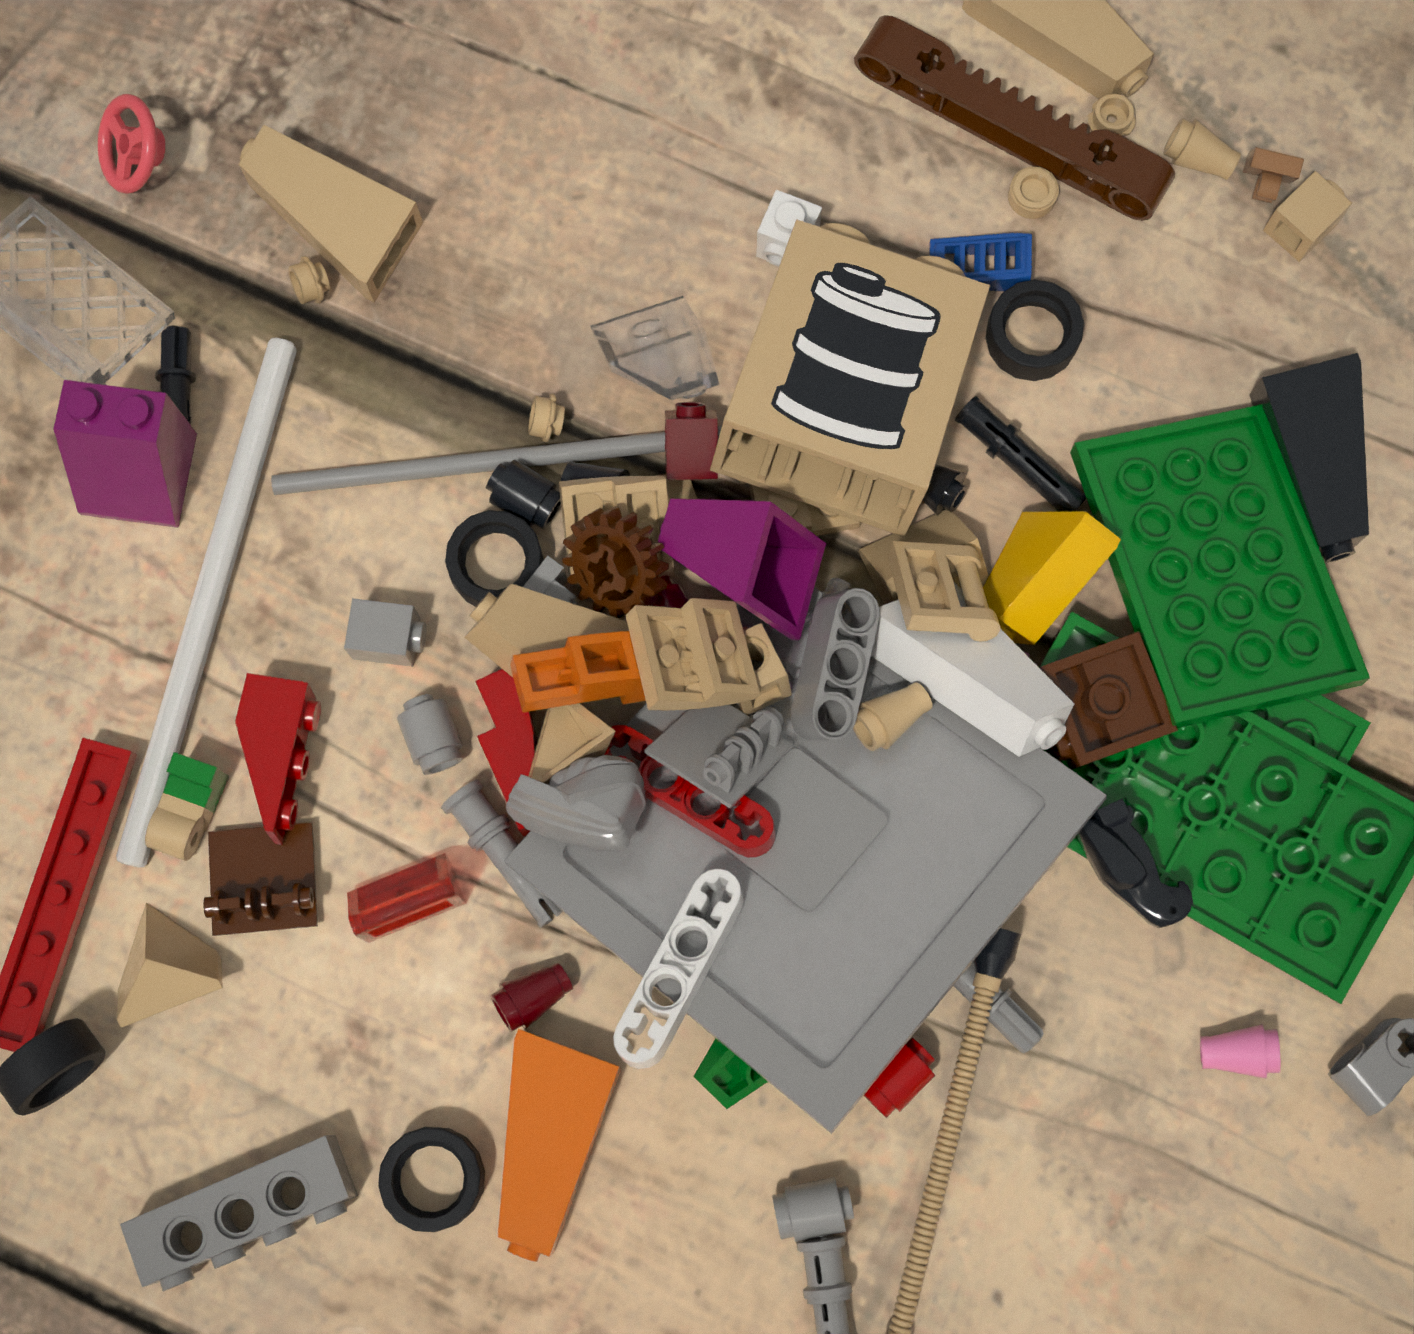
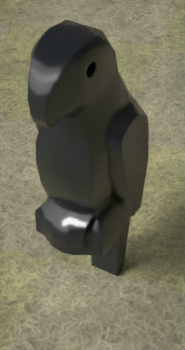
[1076,797,1193,928]

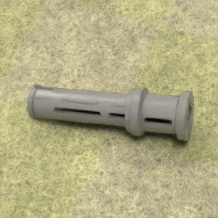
[441,779,563,928]
[796,1235,853,1334]

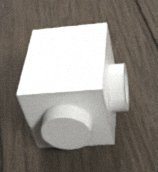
[756,190,822,267]

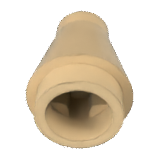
[1163,118,1241,180]
[853,682,932,751]

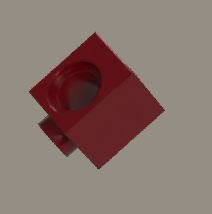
[665,402,718,480]

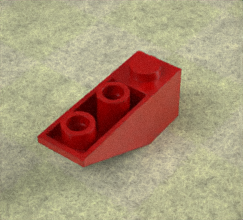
[235,673,321,845]

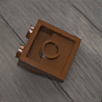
[1040,631,1178,770]

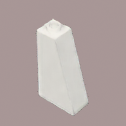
[871,581,1074,757]

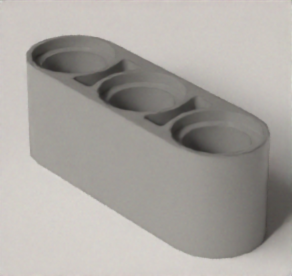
[791,588,880,741]

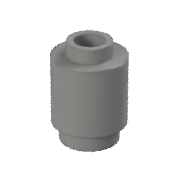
[397,694,463,775]
[772,1177,854,1242]

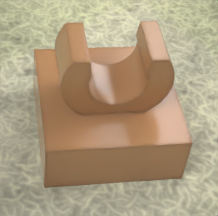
[1243,147,1304,203]

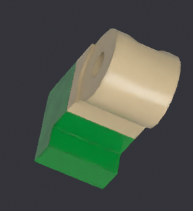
[145,752,229,861]

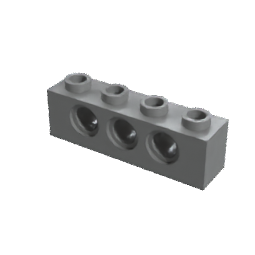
[120,1135,358,1291]

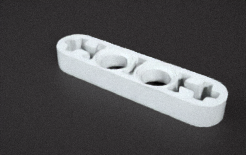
[613,869,744,1069]

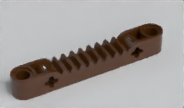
[854,15,1175,221]

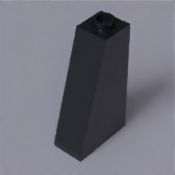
[1249,353,1369,563]

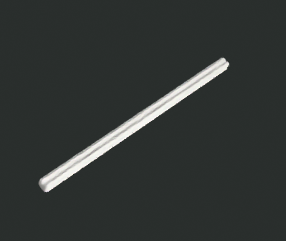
[116,338,297,868]

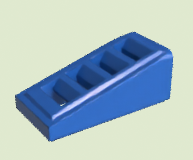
[929,233,1032,291]

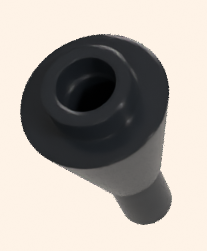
[923,464,968,516]

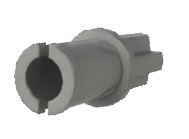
[953,961,1044,1053]

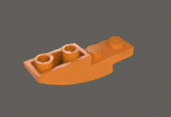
[510,631,646,713]

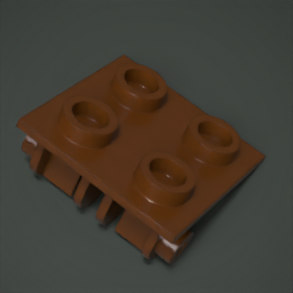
[203,822,318,936]

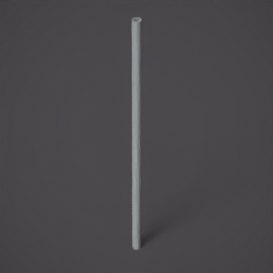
[271,426,722,495]

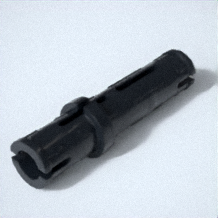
[955,396,1086,512]

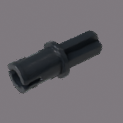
[155,325,196,424]

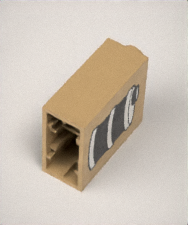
[710,219,990,537]

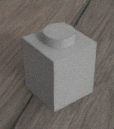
[344,598,426,667]

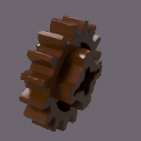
[562,506,669,618]

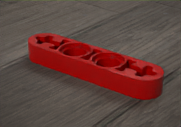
[604,725,776,858]

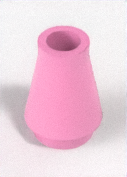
[1200,1024,1281,1079]

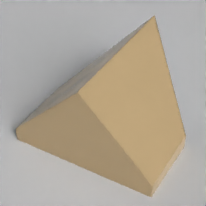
[528,703,616,785]
[117,903,223,1028]

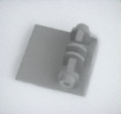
[644,705,793,808]

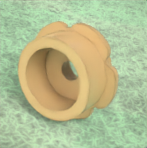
[1087,94,1136,136]
[288,256,330,304]
[528,393,565,442]

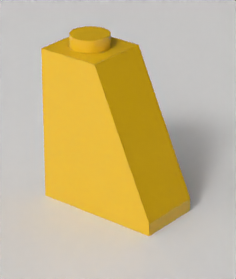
[983,511,1121,645]

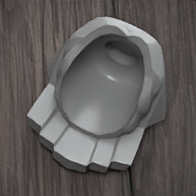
[506,755,646,852]

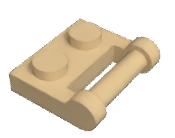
[888,541,1000,642]

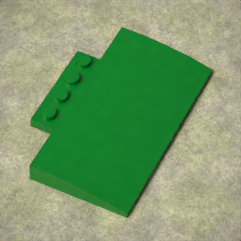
[1039,612,1414,1004]

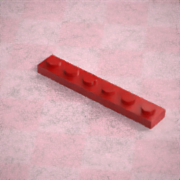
[0,738,137,1052]

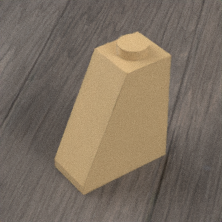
[464,584,629,677]

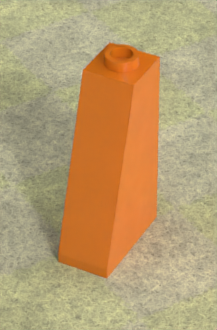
[498,1029,622,1262]

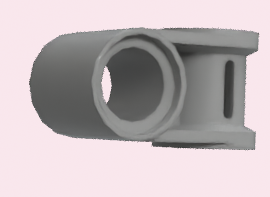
[1328,1018,1414,1116]

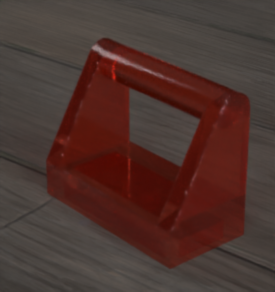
[347,853,466,943]

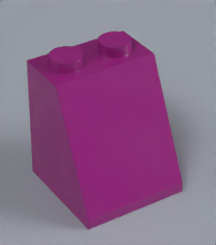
[53,380,197,528]
[657,498,826,640]

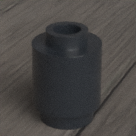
[486,459,561,529]

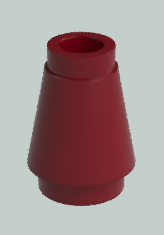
[490,962,573,1032]

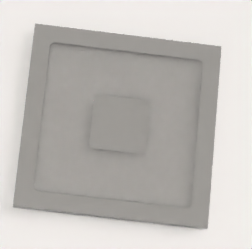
[504,587,1107,1134]

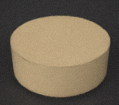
[1008,167,1059,219]

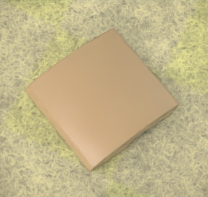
[559,476,675,584]
[625,598,760,711]

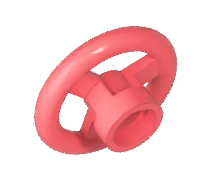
[98,94,165,194]

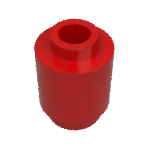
[863,1037,936,1118]

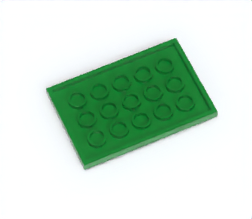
[1070,404,1370,728]

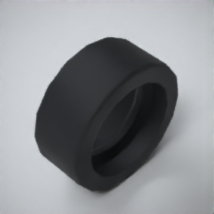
[985,279,1084,381]
[445,510,544,607]
[0,1018,106,1116]
[378,1127,485,1233]

